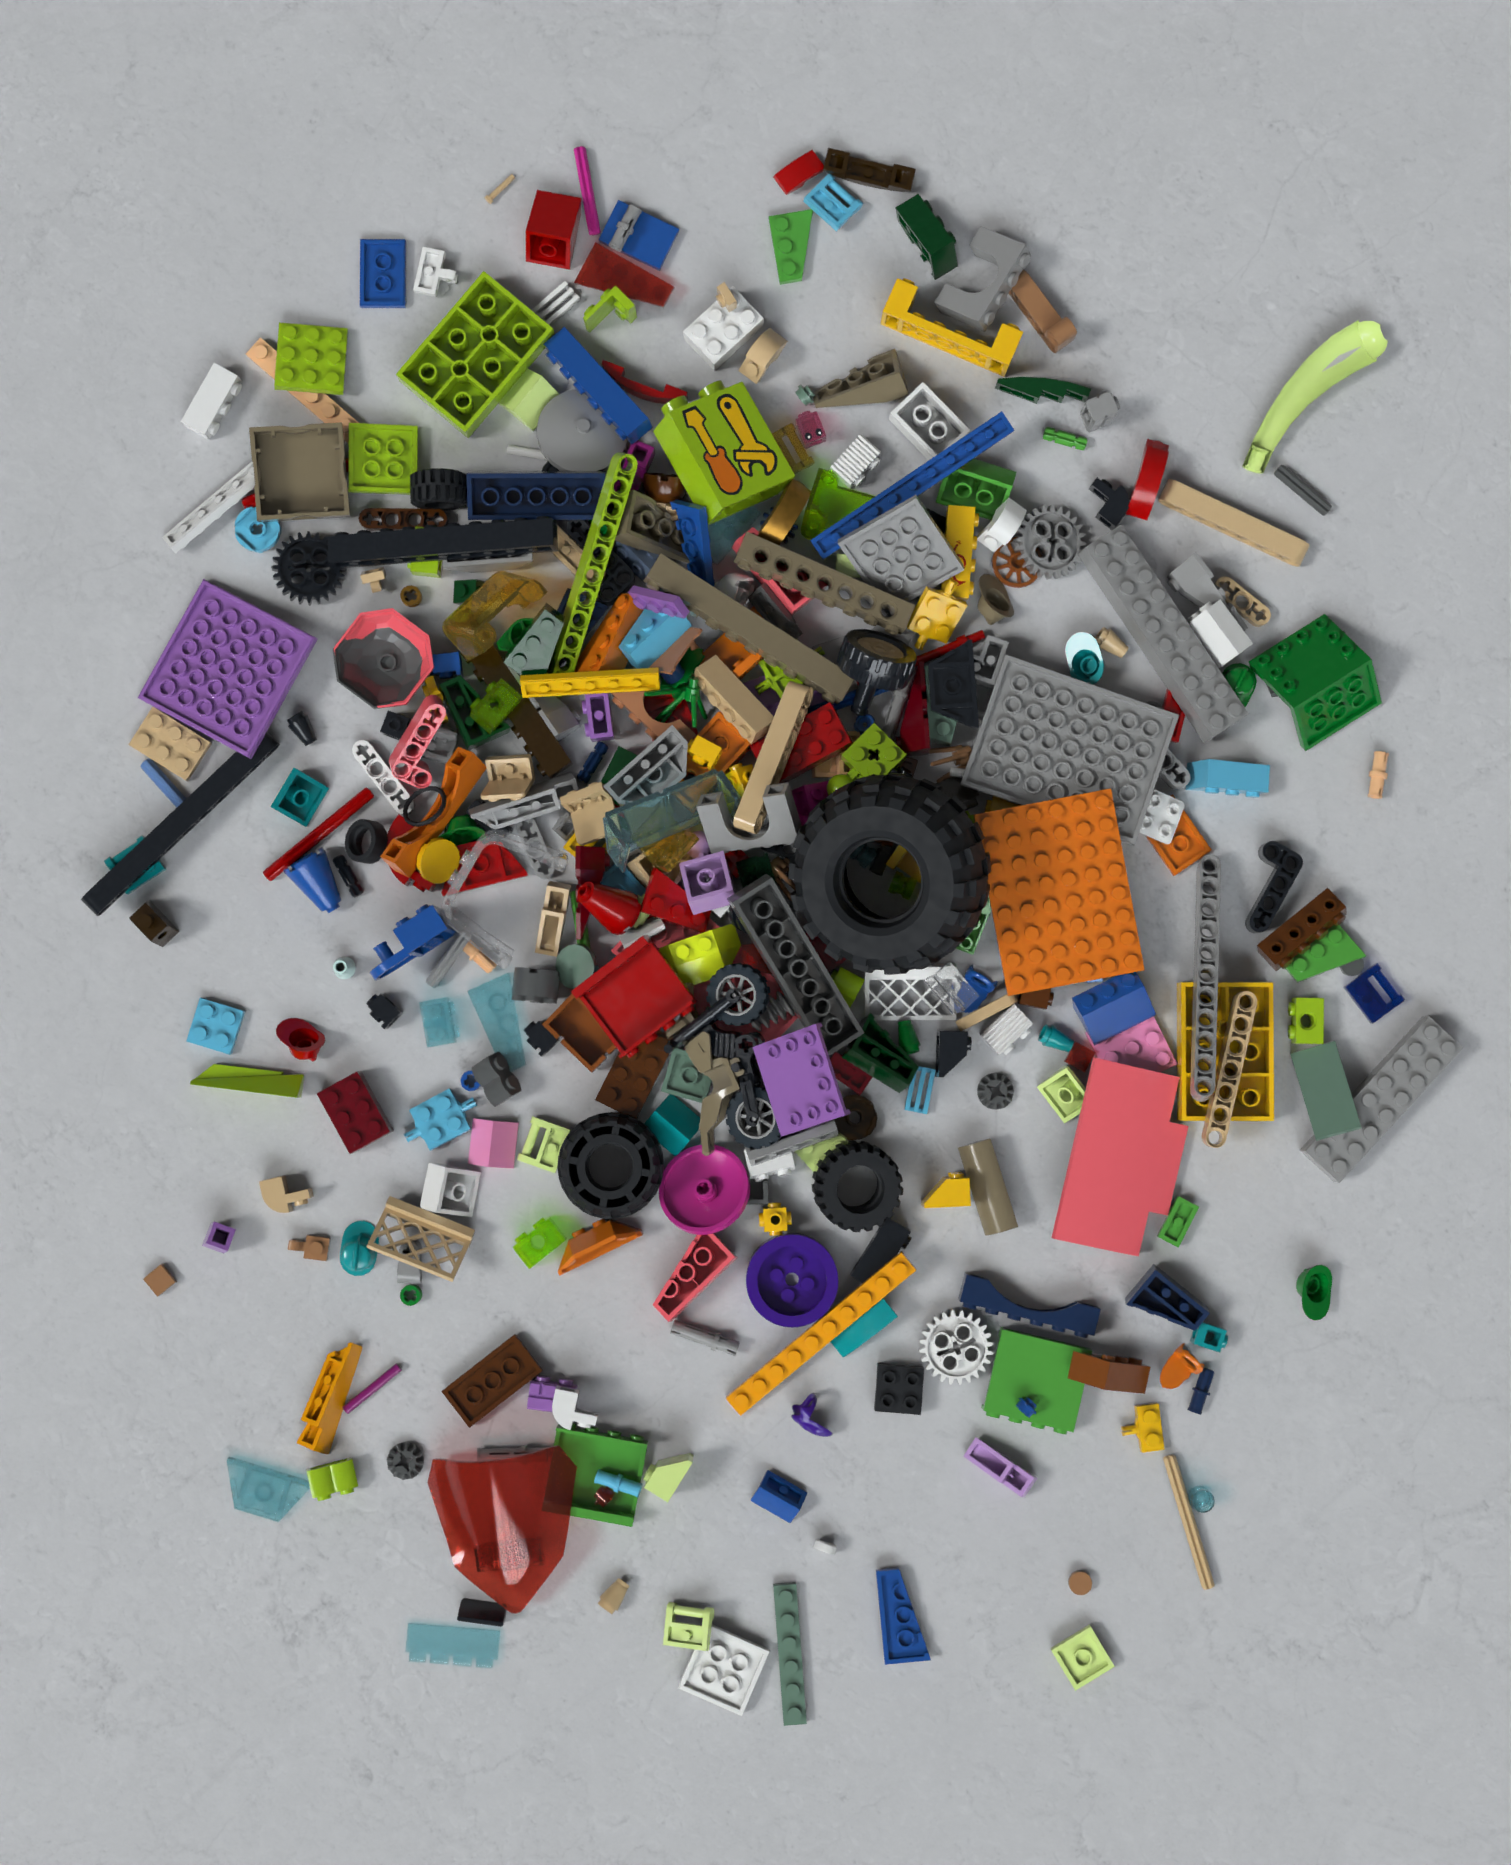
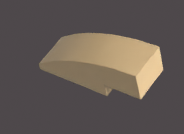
[535,881,572,957]

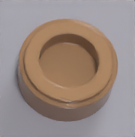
[1068,1570,1092,1595]

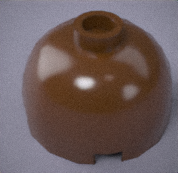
[643,473,687,503]

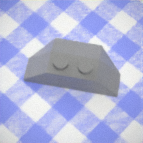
[443,520,533,573]
[603,725,688,807]

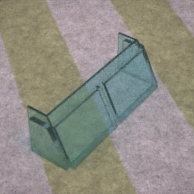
[603,769,741,873]

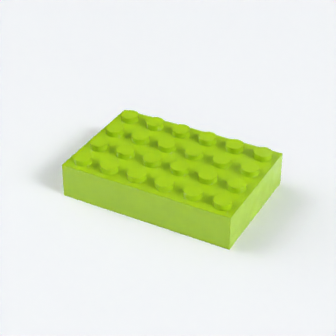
[396,271,555,439]

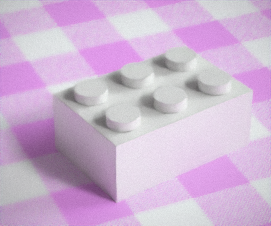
[683,286,764,371]
[889,382,971,461]

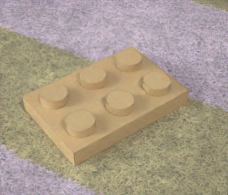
[128,707,212,781]

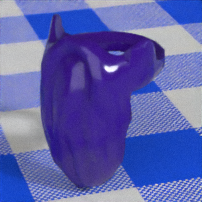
[791,1393,833,1437]

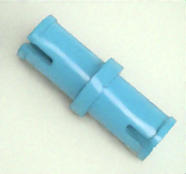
[594,1469,643,1498]

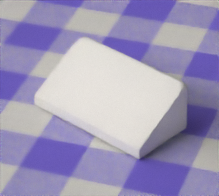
[619,916,666,949]

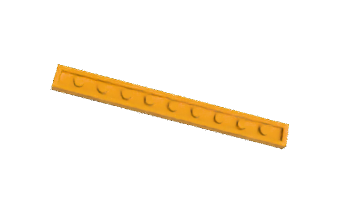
[726,1251,916,1416]

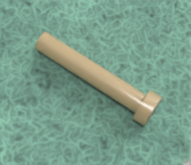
[484,174,515,204]

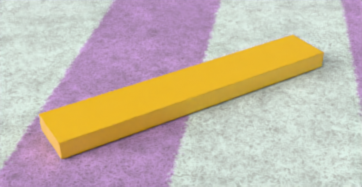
[520,667,660,698]

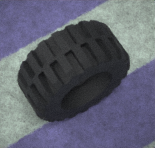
[811,1140,903,1232]

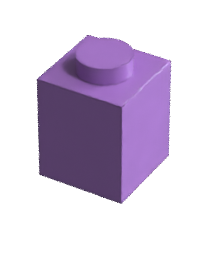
[202,1222,236,1254]

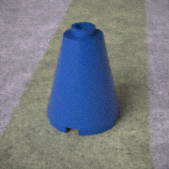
[283,847,341,913]

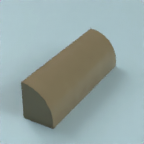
[958,1139,1018,1236]

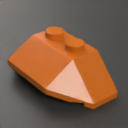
[558,1219,644,1276]

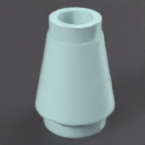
[333,956,356,979]

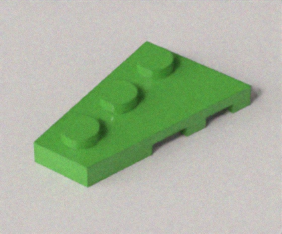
[768,209,813,285]
[1285,925,1366,983]

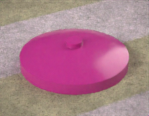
[659,1145,750,1235]

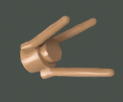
[929,745,972,783]
[766,856,795,901]

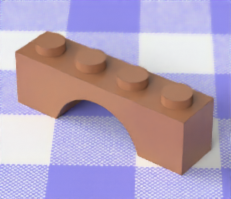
[611,691,696,743]

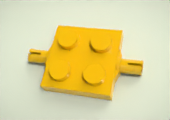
[907,579,967,650]

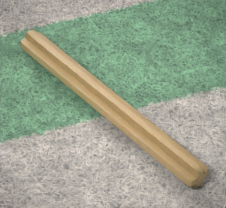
[1163,1454,1215,1590]

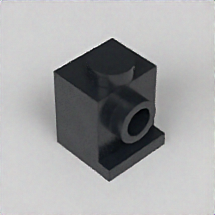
[366,994,403,1029]
[523,1021,559,1057]

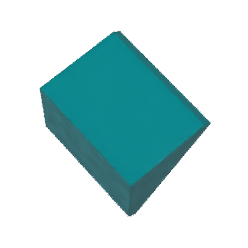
[271,768,329,827]
[644,1094,700,1156]

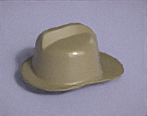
[977,574,1014,625]

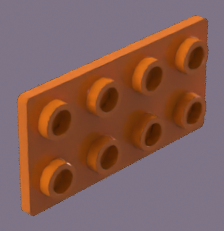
[700,606,764,680]

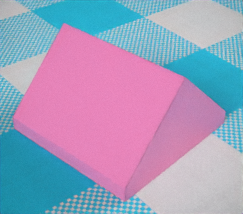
[468,1118,519,1168]

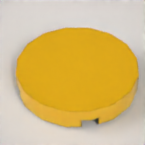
[416,838,460,883]

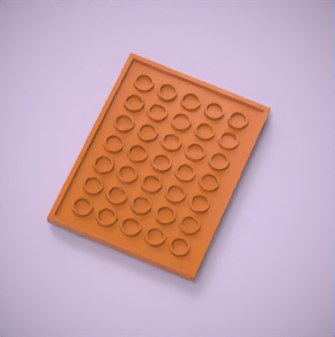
[974,788,1145,996]

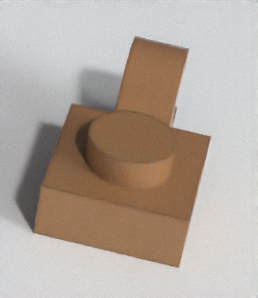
[288,1235,331,1261]

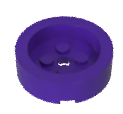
[746,1233,838,1328]

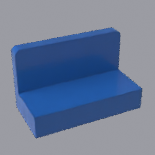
[751,1470,807,1523]

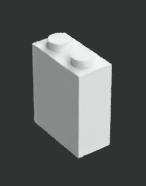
[1187,599,1253,669]

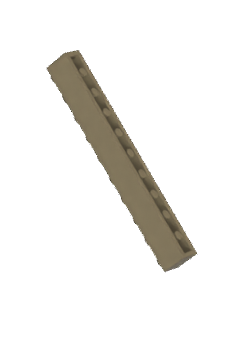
[644,553,854,704]

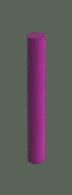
[342,1363,402,1414]

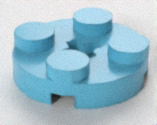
[235,507,282,553]

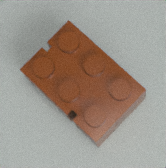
[542,994,616,1073]

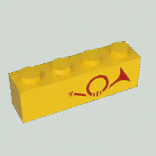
[940,505,979,601]

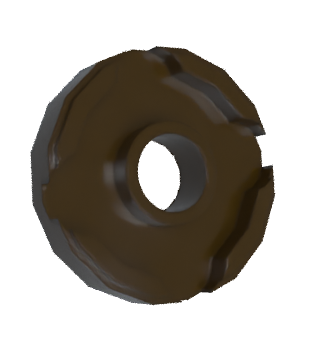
[833,1094,877,1141]

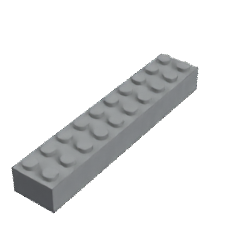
[1078,524,1249,743]

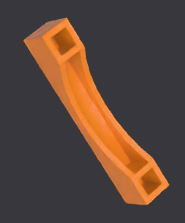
[380,747,486,878]

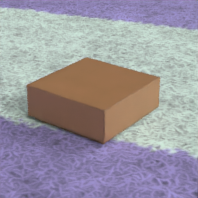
[143,1264,177,1297]

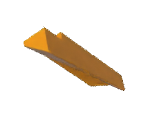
[297,1342,362,1455]

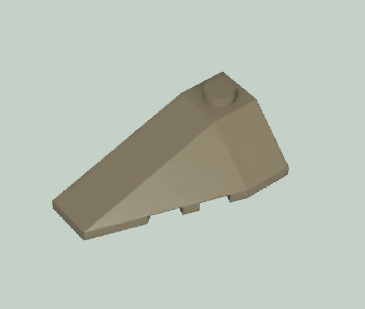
[813,349,908,408]

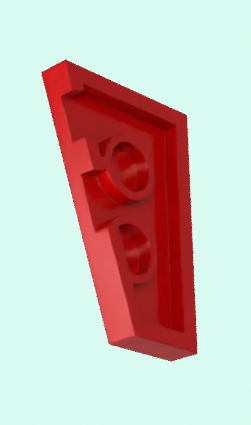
[640,868,711,933]

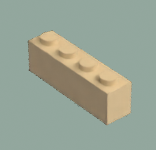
[693,655,774,745]

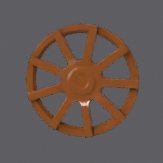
[992,537,1042,588]

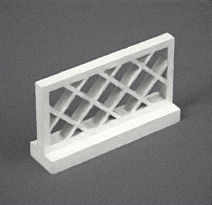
[864,964,957,1020]

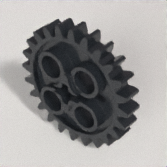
[271,531,347,606]

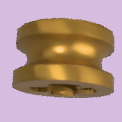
[400,585,422,607]

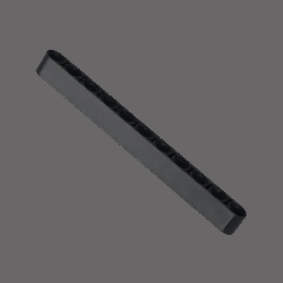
[81,731,280,916]

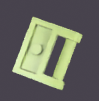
[517,1116,571,1173]
[663,1602,714,1651]

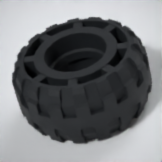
[557,1112,664,1219]

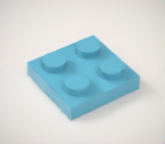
[186,998,245,1055]

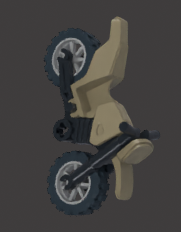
[664,963,781,1156]

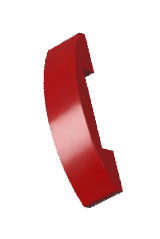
[601,360,688,404]

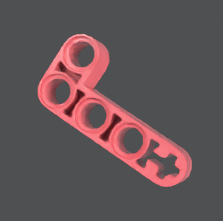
[389,695,446,789]

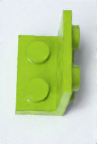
[583,285,637,333]

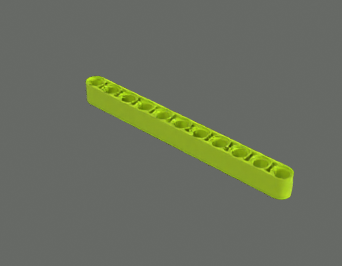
[546,452,638,674]

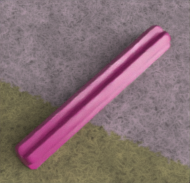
[574,146,601,235]

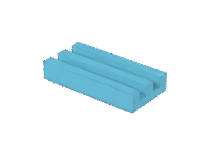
[904,1066,936,1114]

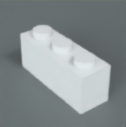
[181,363,242,440]

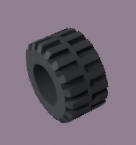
[410,468,467,510]

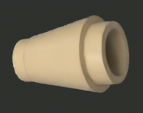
[1095,627,1129,658]
[598,1578,629,1614]

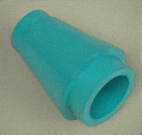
[1038,1024,1074,1052]

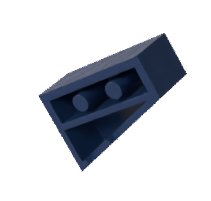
[1125,1264,1210,1331]

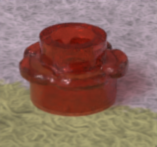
[594,1486,615,1508]

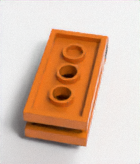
[669,711,758,813]

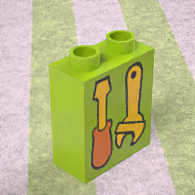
[653,380,796,525]

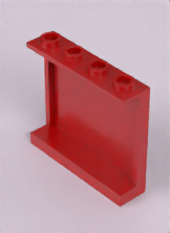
[571,935,697,1059]

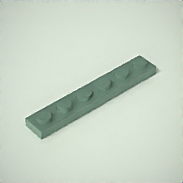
[773,1582,807,1726]

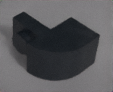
[1089,477,1129,530]

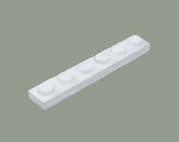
[162,462,255,554]

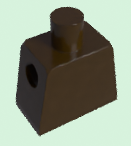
[129,900,180,947]

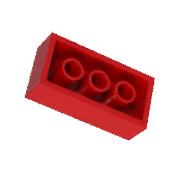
[750,702,853,784]

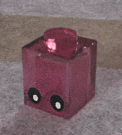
[795,411,826,449]

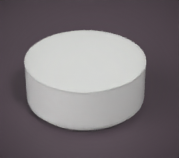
[813,1539,837,1555]

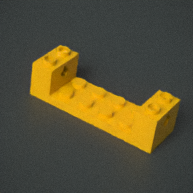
[881,278,1023,377]

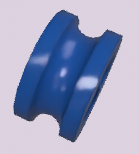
[460,1071,481,1091]

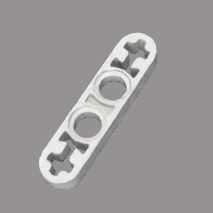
[352,740,415,815]

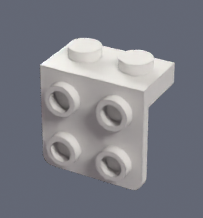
[1139,789,1185,844]

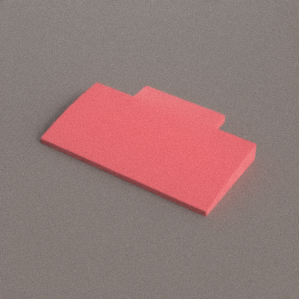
[1052,1057,1189,1256]

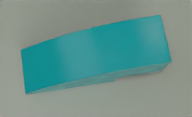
[831,1298,898,1358]

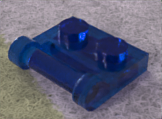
[1343,963,1405,1024]

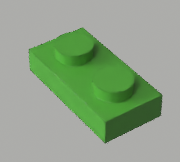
[1157,1196,1199,1248]

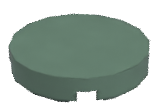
[555,944,598,989]

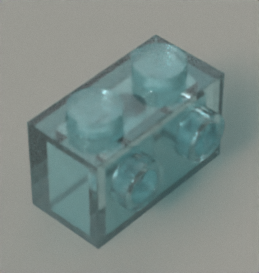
[419,997,460,1048]

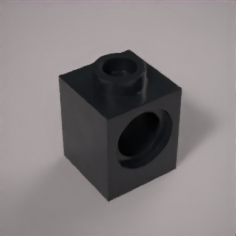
[380,710,411,741]

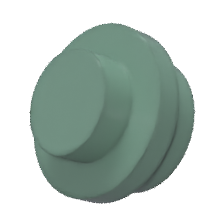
[795,384,816,406]

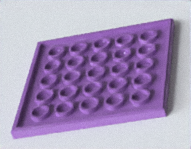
[138,579,318,759]

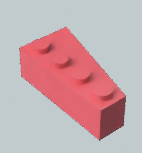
[732,527,827,615]
[653,1233,738,1322]

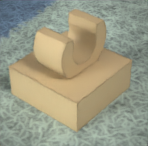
[360,567,386,593]

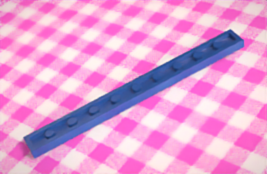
[810,411,1015,560]

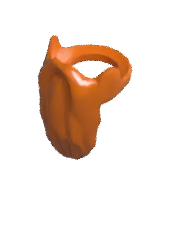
[1160,1343,1205,1389]

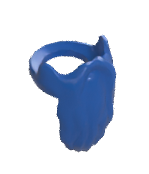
[956,965,998,1013]

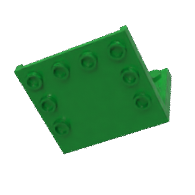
[1249,614,1382,751]

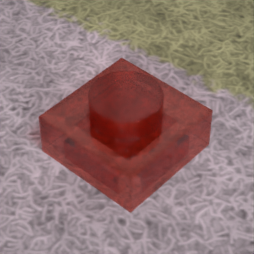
[1064,1041,1096,1072]

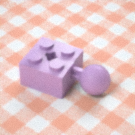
[679,831,735,915]

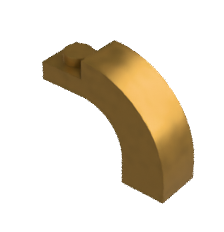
[758,479,811,545]

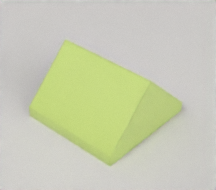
[498,368,559,431]
[1037,1066,1086,1123]

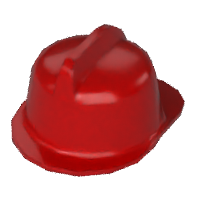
[276,1018,326,1062]

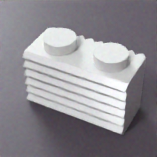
[830,434,881,489]
[980,1004,1033,1055]

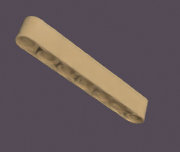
[1158,479,1310,567]
[733,681,813,834]
[1202,991,1257,1148]

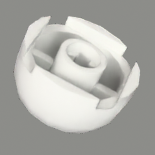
[714,572,755,609]

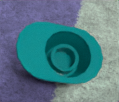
[1065,632,1105,685]
[340,1221,379,1276]

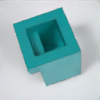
[1190,1322,1228,1353]

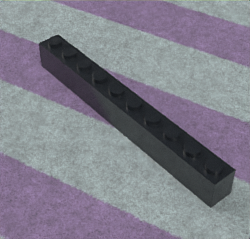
[328,516,558,569]

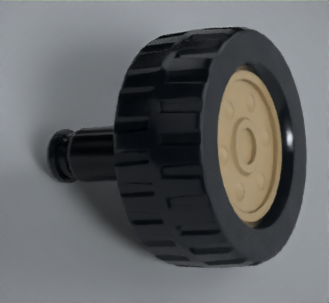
[837,629,917,716]

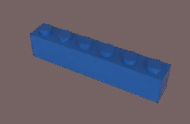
[544,327,653,445]

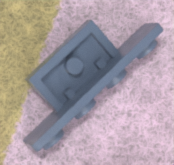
[612,541,670,585]

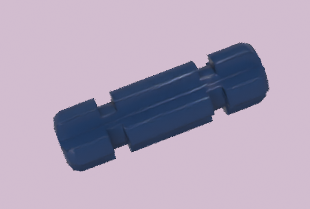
[577,741,608,784]

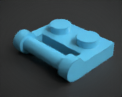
[803,174,864,232]

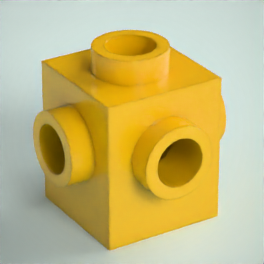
[722,763,753,801]
[759,1202,792,1236]

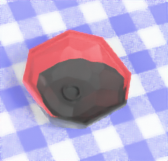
[333,608,434,709]

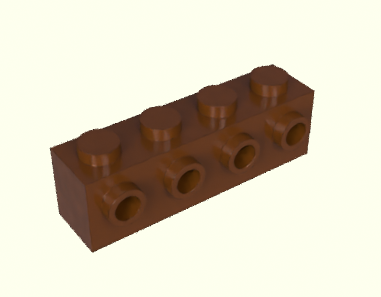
[1257,888,1347,971]

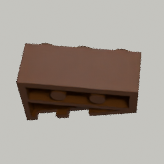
[1068,1351,1151,1394]

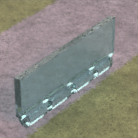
[405,1623,500,1669]

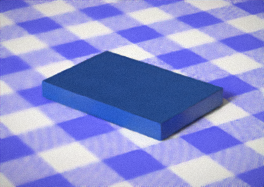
[599,200,679,271]
[360,239,406,308]

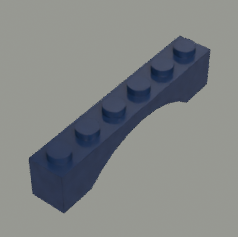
[958,1273,1101,1338]

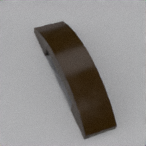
[823,148,916,192]

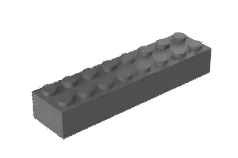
[727,874,864,1055]

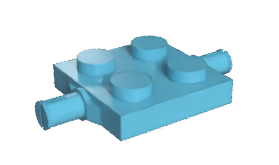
[404,1088,477,1151]

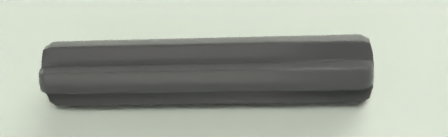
[1274,465,1332,516]

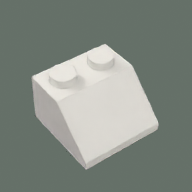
[420,1163,481,1217]

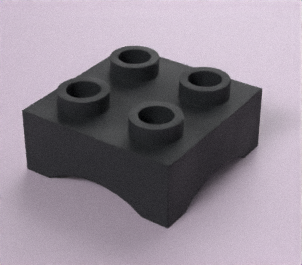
[874,1363,924,1415]

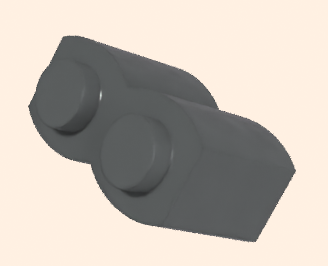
[472,1051,522,1107]

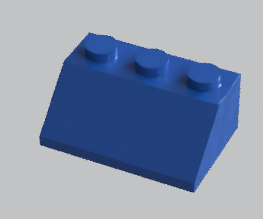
[1072,972,1156,1046]

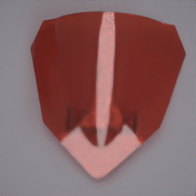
[427,1445,577,1614]

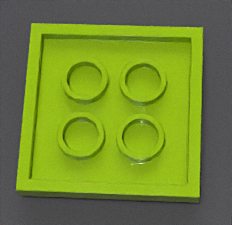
[274,322,348,395]
[348,423,418,495]

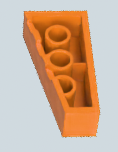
[574,594,643,672]

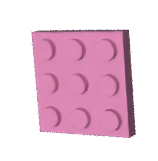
[1084,1016,1177,1072]

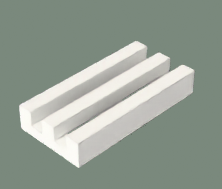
[532,281,580,326]

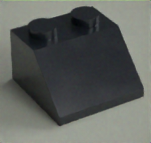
[935,1031,972,1077]

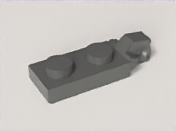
[748,583,803,639]

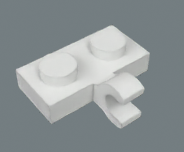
[413,247,458,297]

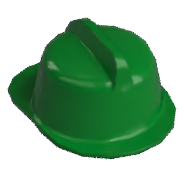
[1222,663,1257,707]
[437,814,485,846]
[1296,1265,1332,1321]

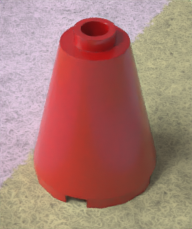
[577,882,641,935]

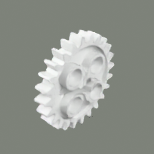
[919,1309,994,1385]

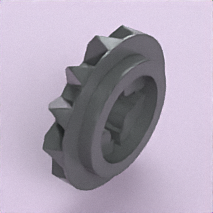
[977,1073,1014,1110]
[387,1442,424,1480]

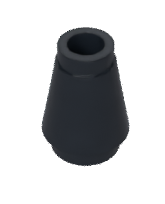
[287,711,317,746]

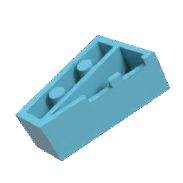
[618,609,692,669]
[1185,759,1270,798]

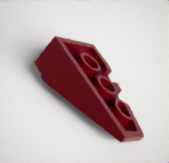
[896,661,930,756]
[575,846,610,940]

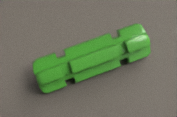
[1043,427,1087,450]

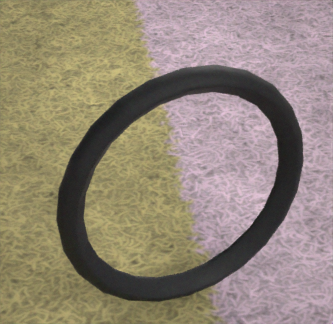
[403,786,447,827]

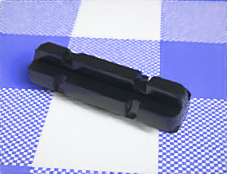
[332,855,364,897]

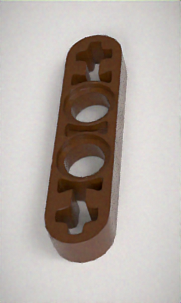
[359,508,448,531]

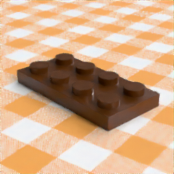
[595,1030,672,1119]
[441,1334,543,1428]

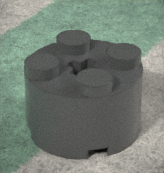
[512,967,560,1004]

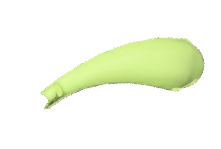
[1242,321,1388,474]

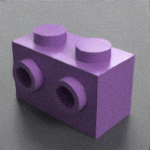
[582,693,614,742]

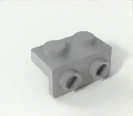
[407,725,458,763]

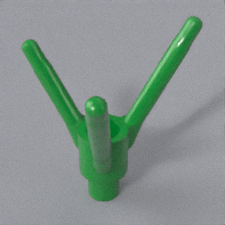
[655,677,708,728]
[644,684,688,723]

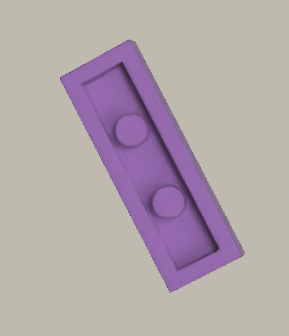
[628,585,690,619]

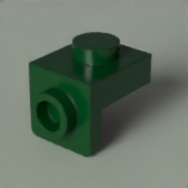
[453,579,490,605]

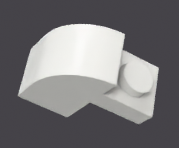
[977,498,1027,552]
[552,1386,599,1430]

